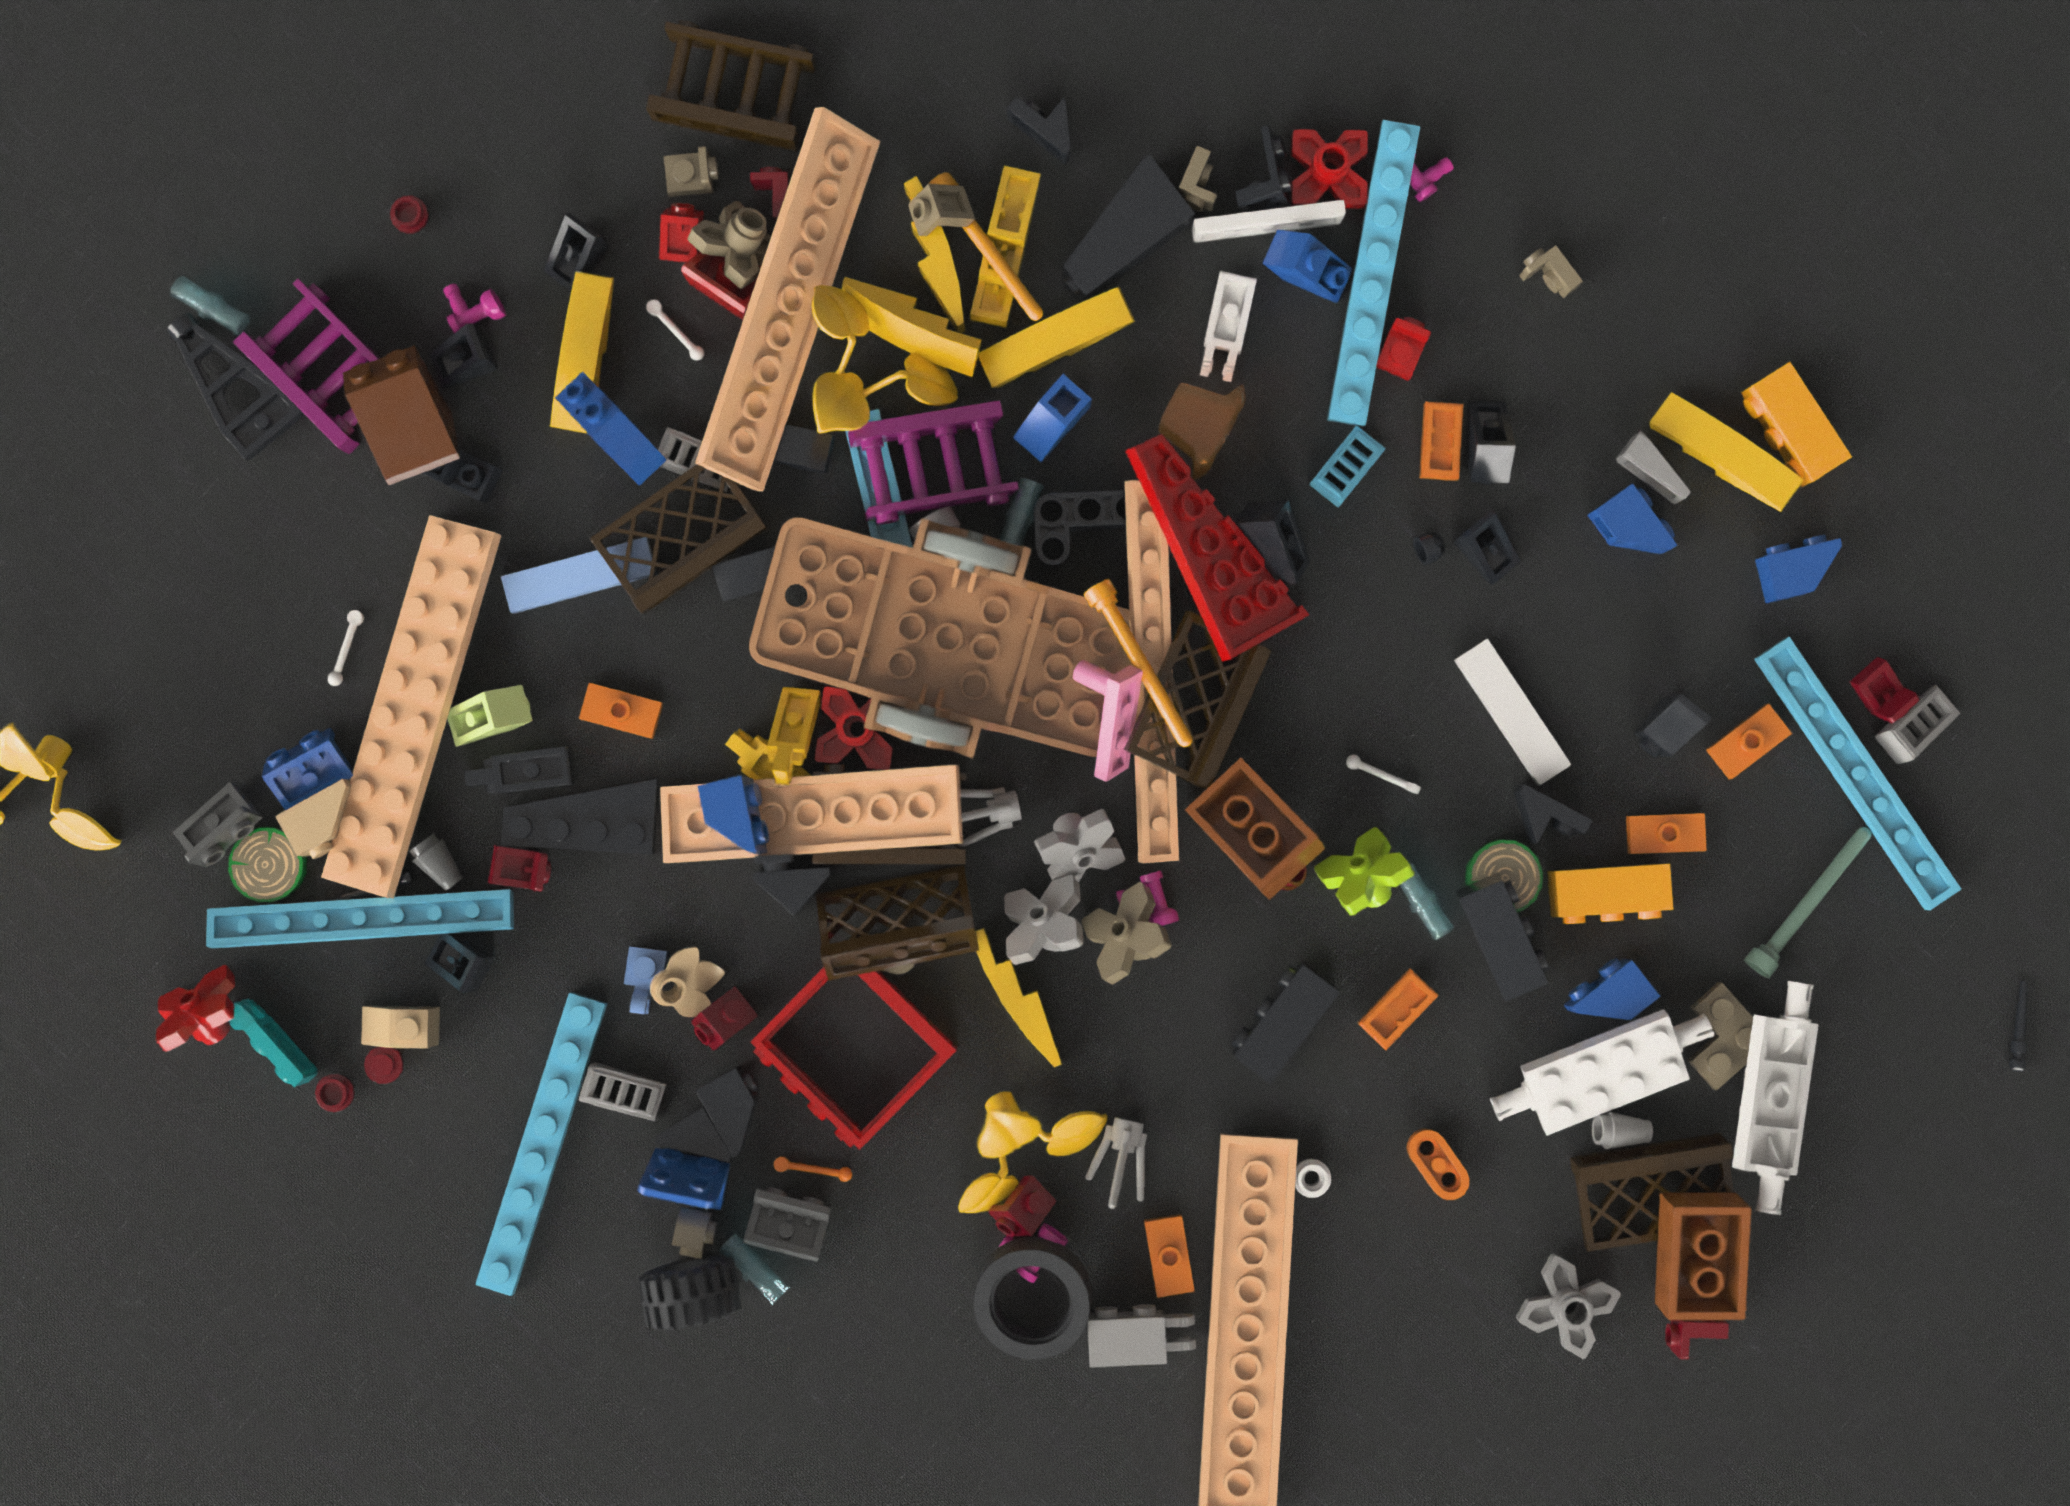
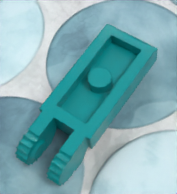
[229,998,318,1087]

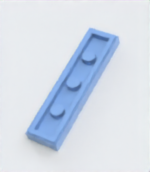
[501,537,658,614]

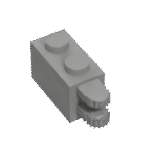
[1087,1304,1196,1367]

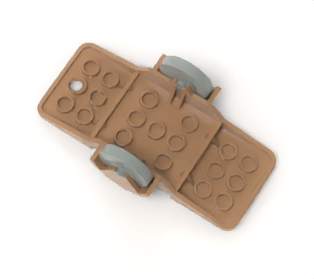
[749,518,1131,758]

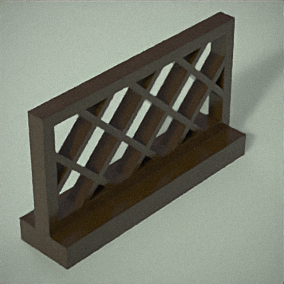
[589,464,768,614]
[1124,611,1271,788]
[816,865,979,981]
[1570,1133,1734,1252]

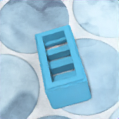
[1309,425,1386,507]

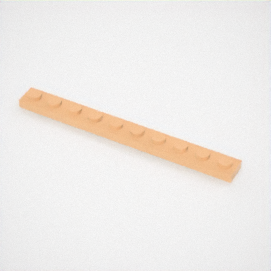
[1125,480,1179,863]

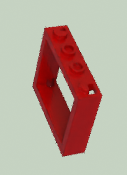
[751,967,958,1150]

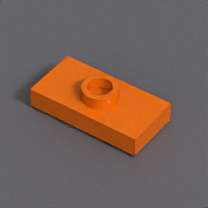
[1419,402,1463,481]
[579,683,664,739]
[1706,703,1792,779]
[1626,813,1707,854]
[1357,968,1439,1050]
[1144,1214,1195,1298]

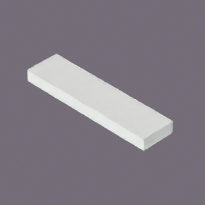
[1192,200,1346,243]
[1454,639,1572,786]

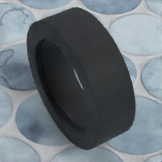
[974,1237,1092,1359]

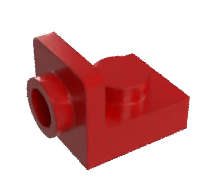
[659,203,704,262]
[1376,317,1431,381]

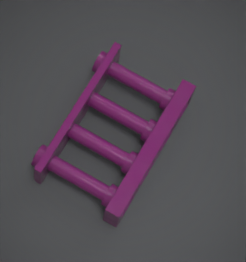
[233,279,380,454]
[848,400,1018,525]

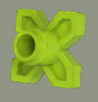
[1314,827,1414,915]

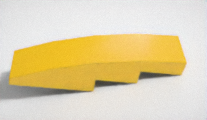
[970,166,1041,328]
[904,176,965,333]
[550,271,614,433]
[842,277,981,377]
[978,287,1135,388]
[1649,392,1803,512]
[976,928,1062,1067]

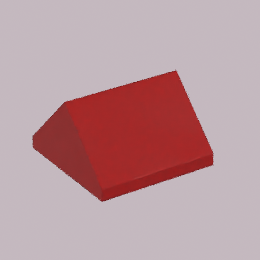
[681,252,761,320]

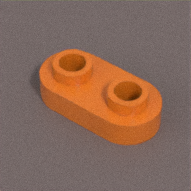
[1407,1128,1469,1200]

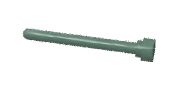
[1744,827,1872,978]

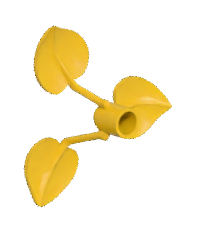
[812,285,958,433]
[0,723,122,850]
[958,1091,1108,1213]

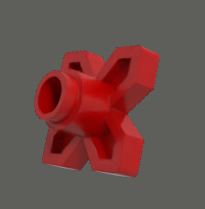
[1291,130,1368,209]
[815,687,893,770]
[156,965,235,1052]

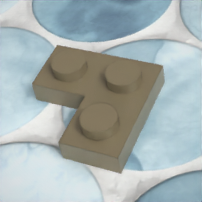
[1687,982,1753,1090]

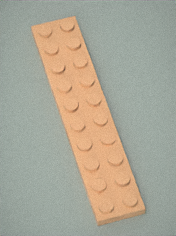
[695,107,880,491]
[321,515,502,899]
[1198,1133,1298,1506]

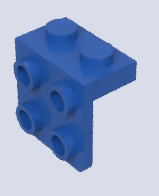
[638,1148,730,1210]

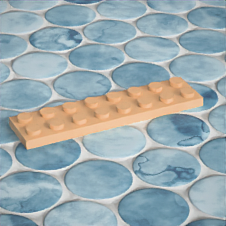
[660,765,963,863]

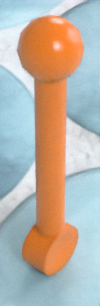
[774,1156,852,1182]

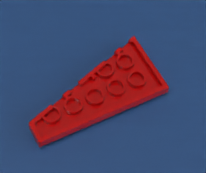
[1126,434,1310,662]

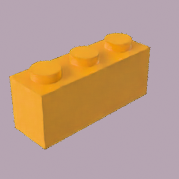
[1741,362,1852,487]
[1547,864,1673,924]

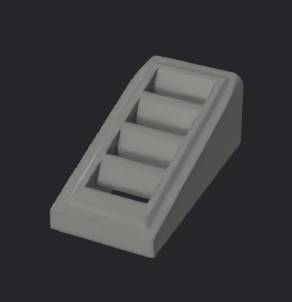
[658,427,729,493]
[1616,431,1691,504]
[1875,684,1960,764]
[579,1062,667,1121]

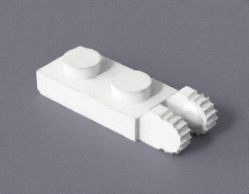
[1200,271,1257,382]

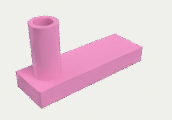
[1073,660,1143,782]

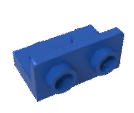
[262,728,353,810]

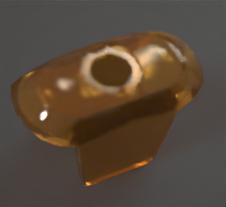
[1158,383,1246,480]

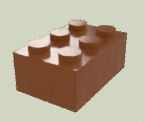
[1185,758,1325,900]
[1655,1193,1751,1320]

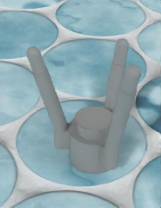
[959,787,1022,848]
[1085,1117,1147,1208]

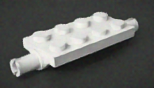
[1732,981,1818,1215]
[1490,1009,1714,1135]

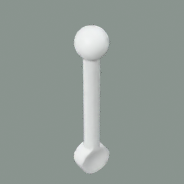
[646,300,704,360]
[328,610,364,686]
[1346,755,1421,794]

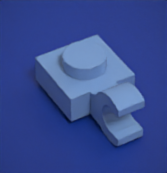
[624,946,669,1014]

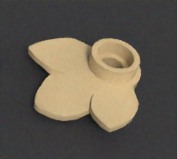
[650,947,725,1017]

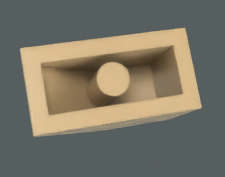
[275,779,351,859]
[361,1006,440,1048]

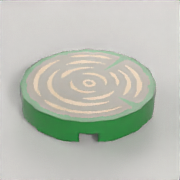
[228,828,307,902]
[1465,839,1543,912]

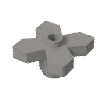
[1035,809,1125,883]
[1004,875,1083,965]
[1516,1253,1621,1359]

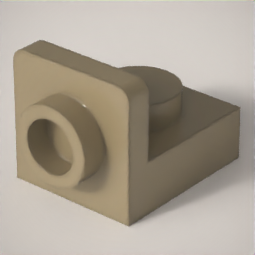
[664,146,719,197]
[1178,146,1217,211]
[908,184,975,236]
[1519,245,1583,298]

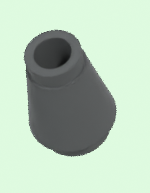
[409,833,463,891]

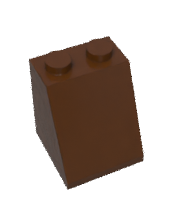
[342,346,460,485]

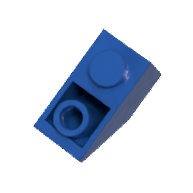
[1262,229,1352,303]
[1013,374,1092,463]
[1588,484,1677,554]
[1755,535,1842,603]
[698,775,770,855]
[1564,958,1661,1020]

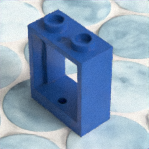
[555,372,667,486]

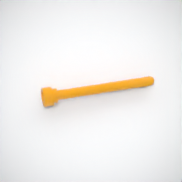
[929,172,1043,321]
[1083,579,1192,747]

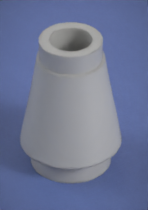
[1592,1111,1653,1149]

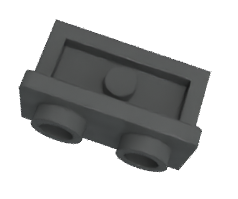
[173,782,263,868]
[744,1188,831,1262]

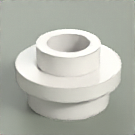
[1295,1159,1331,1198]

